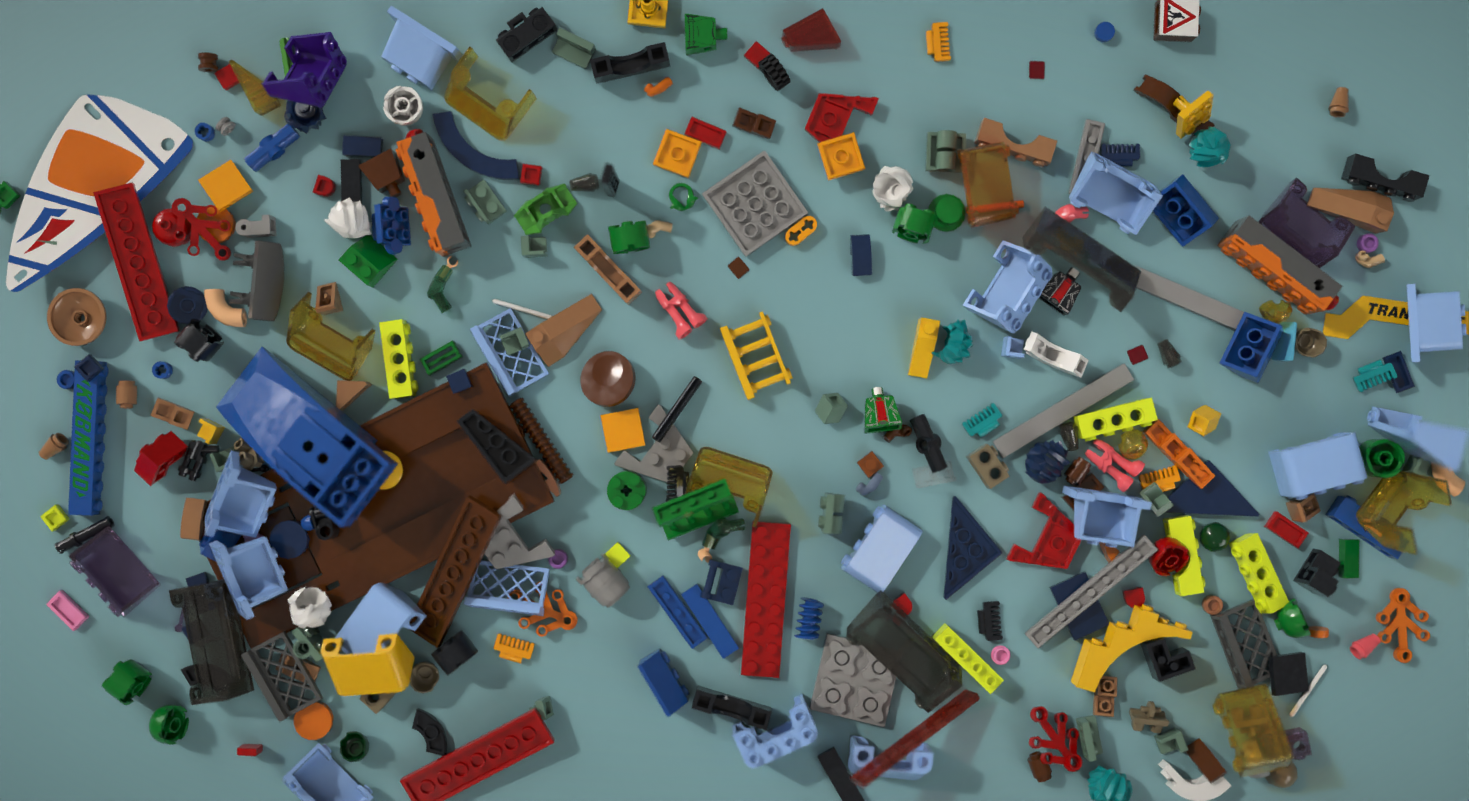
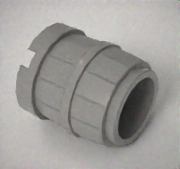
[576,553,630,608]

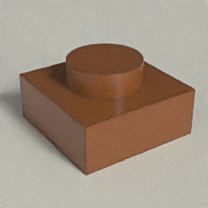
[856,451,884,478]

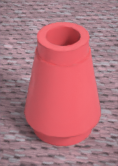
[1350,633,1381,659]

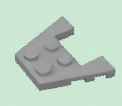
[614,404,694,482]
[485,494,555,569]

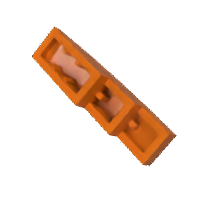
[1143,419,1215,489]

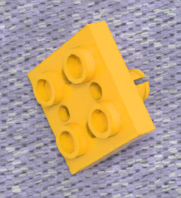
[627,0,669,28]
[1173,90,1213,139]

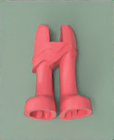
[655,282,708,340]
[1085,439,1145,492]

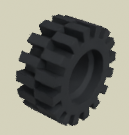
[758,53,791,91]

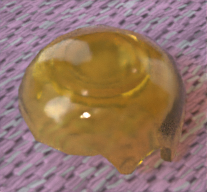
[1259,300,1293,324]
[1118,429,1148,460]

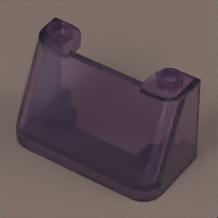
[1259,177,1356,268]

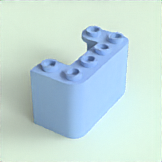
[1268,432,1368,500]
[732,694,818,768]

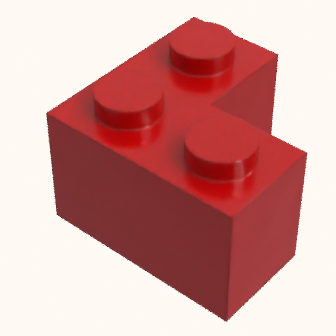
[134,431,188,486]

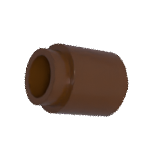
[1064,457,1091,486]
[1027,751,1052,782]

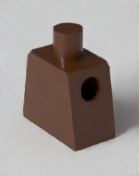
[358,148,405,197]

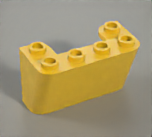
[321,634,415,696]

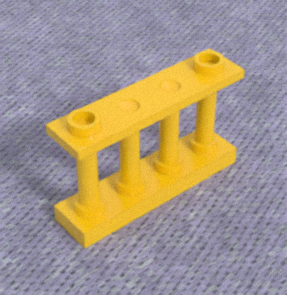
[720,311,793,400]

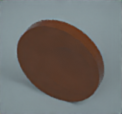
[580,351,636,407]

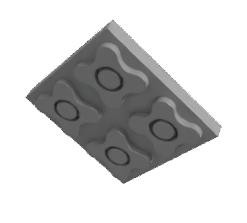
[702,150,808,257]
[809,633,902,727]

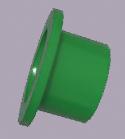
[928,194,966,232]

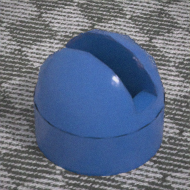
[301,515,315,531]

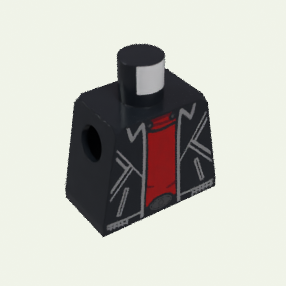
[1038,267,1081,316]

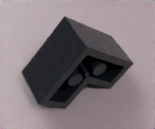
[1293,549,1341,598]
[1140,637,1196,682]

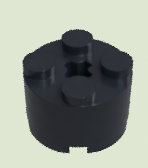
[174,319,224,362]
[431,630,478,676]

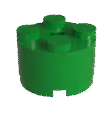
[892,203,936,244]
[608,220,650,254]
[1359,439,1405,478]
[607,471,647,510]
[102,659,152,705]

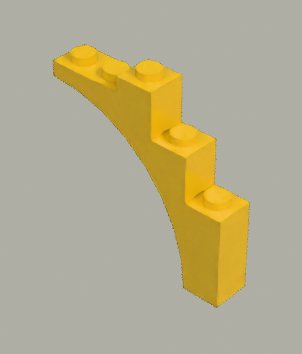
[1071,604,1193,692]

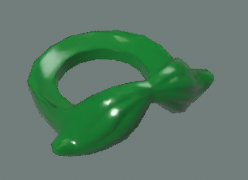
[669,183,698,211]

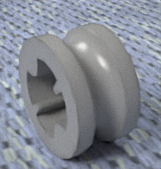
[215,117,236,136]

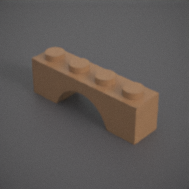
[974,118,1057,167]
[574,234,642,305]

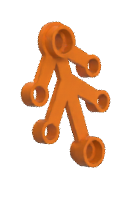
[507,581,578,637]
[1376,588,1430,663]

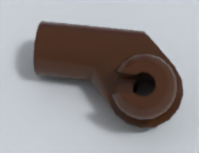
[883,424,912,443]

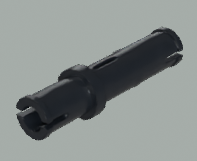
[55,516,114,554]

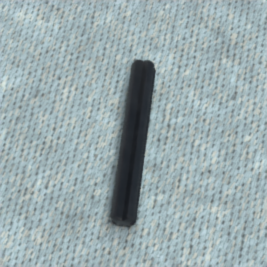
[652,376,702,442]

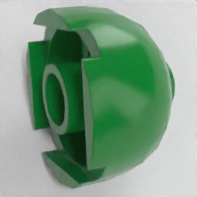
[1274,598,1311,638]
[149,705,189,745]

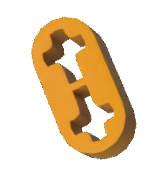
[785,216,817,246]

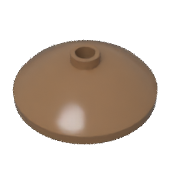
[47,288,106,346]

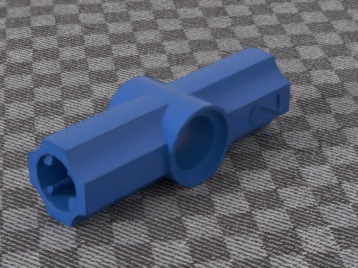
[244,124,301,172]

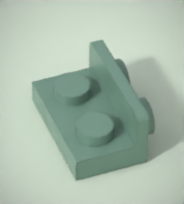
[464,179,507,225]
[1076,715,1103,762]

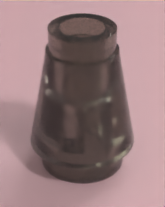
[569,173,599,192]
[1157,339,1182,369]
[1059,422,1079,451]

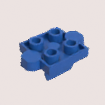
[371,197,411,255]

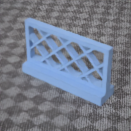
[470,308,549,397]
[464,560,550,616]

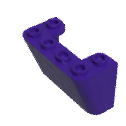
[262,32,347,107]

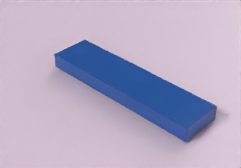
[647,575,708,649]
[681,584,739,659]

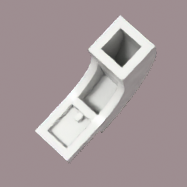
[1024,332,1089,378]
[1158,759,1231,801]

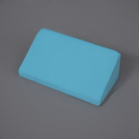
[1272,322,1297,362]

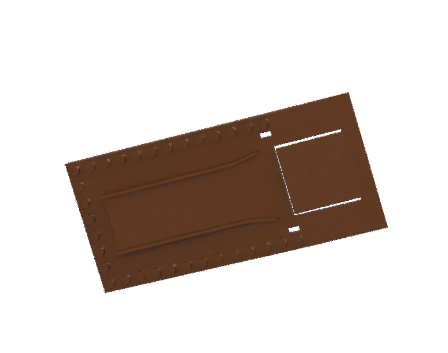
[199,362,555,648]

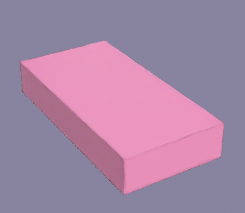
[46,590,90,631]

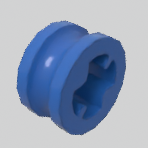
[195,123,215,141]
[152,361,173,379]

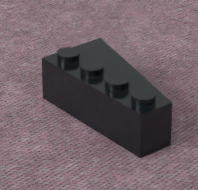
[457,409,538,484]

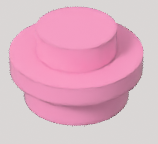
[991,645,1011,665]

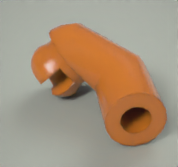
[644,77,673,97]

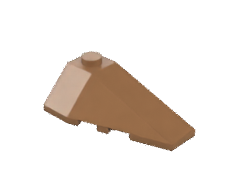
[1306,188,1394,234]
[525,294,602,367]

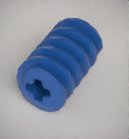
[794,597,824,640]

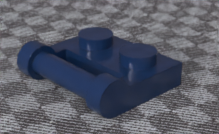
[700,559,743,605]

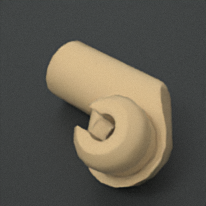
[647,220,673,238]
[1355,250,1385,268]

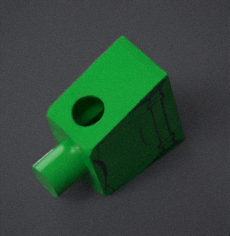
[685,14,727,55]

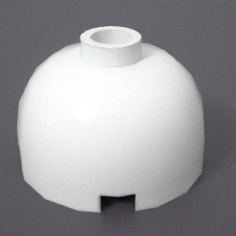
[383,86,423,126]

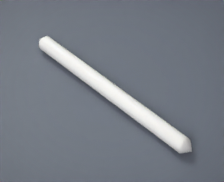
[492,299,552,319]
[1290,664,1327,717]

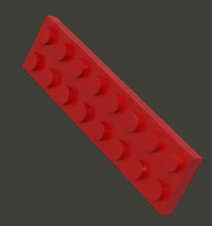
[93,182,180,342]
[741,521,791,678]
[400,708,555,801]

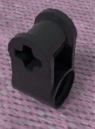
[309,506,340,540]

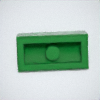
[1339,539,1359,578]

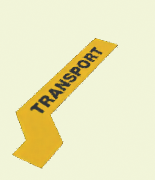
[1323,295,1469,339]

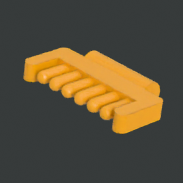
[926,22,951,62]
[1139,465,1181,492]
[494,633,535,663]

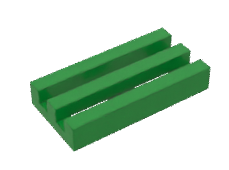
[420,340,463,376]

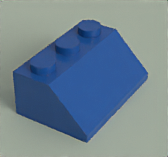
[1153,174,1219,247]
[1220,312,1283,383]
[637,649,690,717]

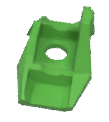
[514,183,577,235]

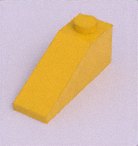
[908,317,940,379]

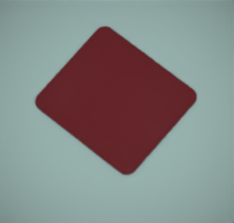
[1029,61,1045,79]
[1127,345,1148,365]

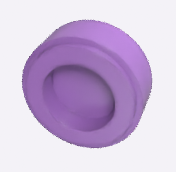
[1357,234,1379,253]
[548,549,568,569]

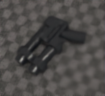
[178,440,220,481]

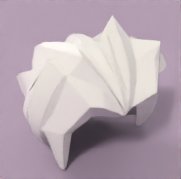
[872,166,913,211]
[324,198,372,238]
[288,587,332,629]

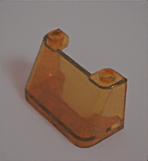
[957,141,1019,228]

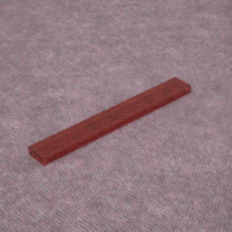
[850,689,980,788]

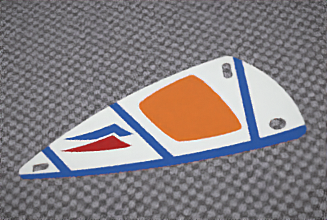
[6,95,193,292]

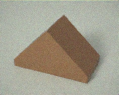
[315,282,343,315]
[336,380,372,411]
[1286,493,1321,522]

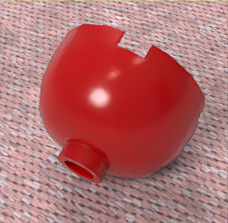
[152,208,191,247]
[1148,537,1189,576]

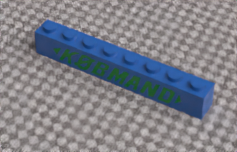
[68,360,108,516]

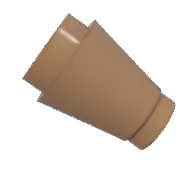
[1328,87,1349,118]
[39,433,69,460]

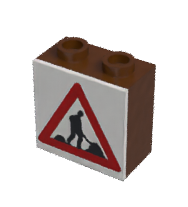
[1153,0,1201,42]

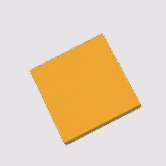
[653,129,702,178]
[817,132,865,181]
[198,160,253,212]
[601,408,646,453]

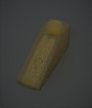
[229,60,281,116]

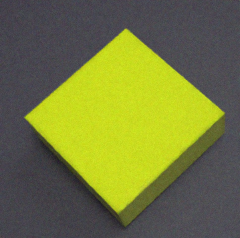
[40,504,70,531]
[605,542,631,568]

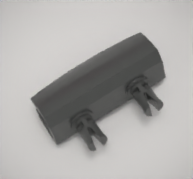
[229,241,284,322]

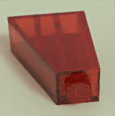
[781,8,841,52]

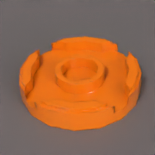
[197,205,236,243]
[294,701,334,740]

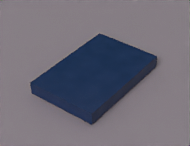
[1049,572,1109,640]

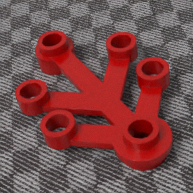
[172,198,231,261]
[1029,706,1082,772]

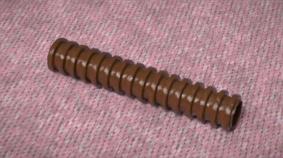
[509,398,574,484]

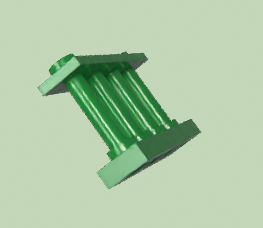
[653,479,739,541]

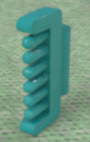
[1353,360,1397,392]
[962,403,1002,438]

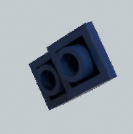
[850,234,872,276]

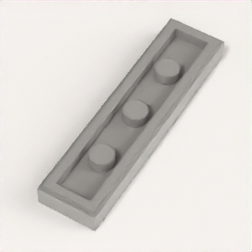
[1068,119,1106,194]

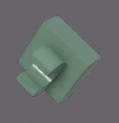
[529,696,554,720]

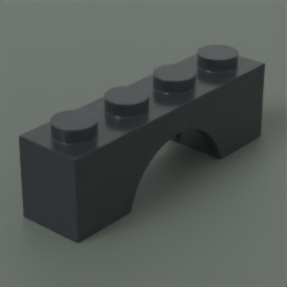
[590,42,670,84]
[1341,154,1430,202]
[692,686,772,730]

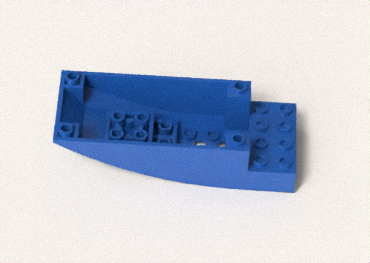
[216,347,398,527]

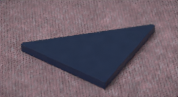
[1165,460,1260,516]
[943,496,1002,600]

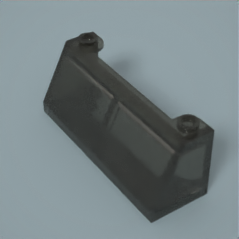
[1022,206,1141,312]
[169,579,254,705]
[846,590,963,713]

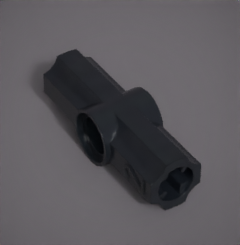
[910,414,948,473]

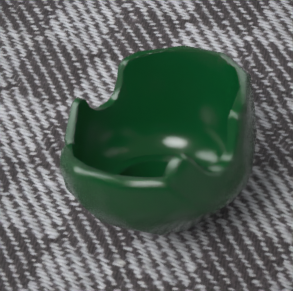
[1200,522,1230,552]
[340,731,369,762]

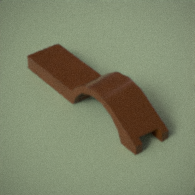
[1133,74,1215,136]

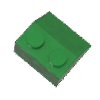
[339,235,398,288]

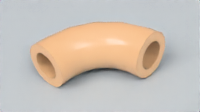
[204,289,247,327]
[1431,462,1465,497]

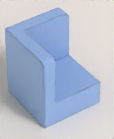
[1001,336,1025,359]

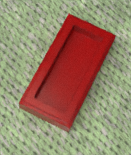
[684,117,727,150]
[1264,511,1309,549]

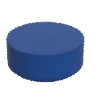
[1094,22,1115,42]
[57,370,74,389]

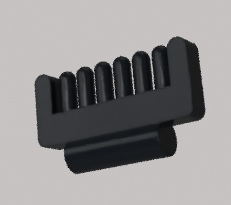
[666,465,689,502]
[977,601,1003,641]

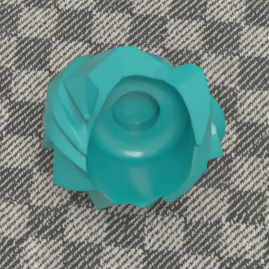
[1189,126,1231,167]
[932,319,973,364]
[1087,765,1132,801]

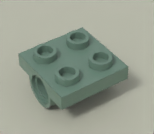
[925,130,966,173]
[818,492,845,534]
[292,627,324,662]

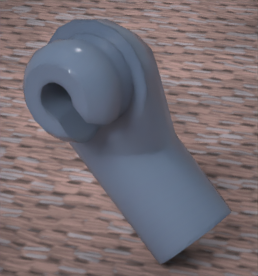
[856,473,883,496]

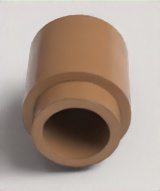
[116,380,137,409]

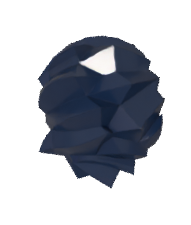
[284,101,326,134]
[1025,440,1070,483]

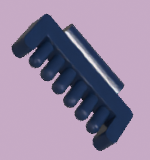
[1100,143,1140,167]

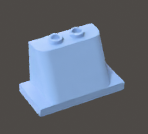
[381,6,464,90]
[1407,284,1466,362]
[205,450,276,538]
[1062,485,1152,548]
[209,536,288,620]

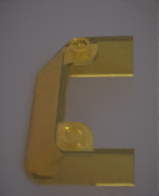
[444,46,537,141]
[286,292,376,381]
[684,447,773,527]
[1356,471,1452,555]

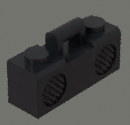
[496,7,558,63]

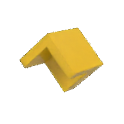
[1187,405,1222,436]
[197,418,225,444]

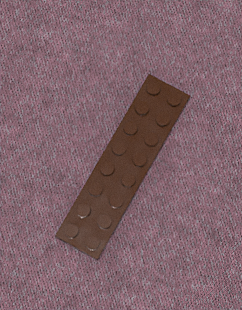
[409,496,503,648]

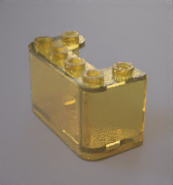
[1213,684,1293,778]

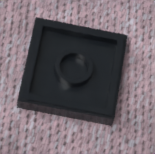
[1268,652,1309,696]

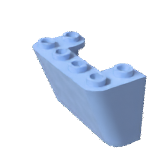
[963,240,1053,333]
[841,504,923,594]
[335,583,427,654]
[848,735,934,780]

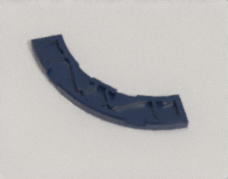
[433,111,520,180]

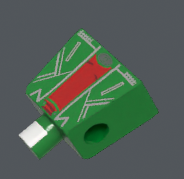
[864,387,902,434]

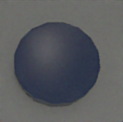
[167,286,207,325]
[270,520,310,559]

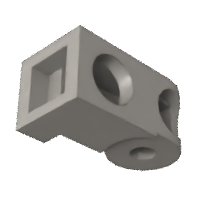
[235,215,276,238]

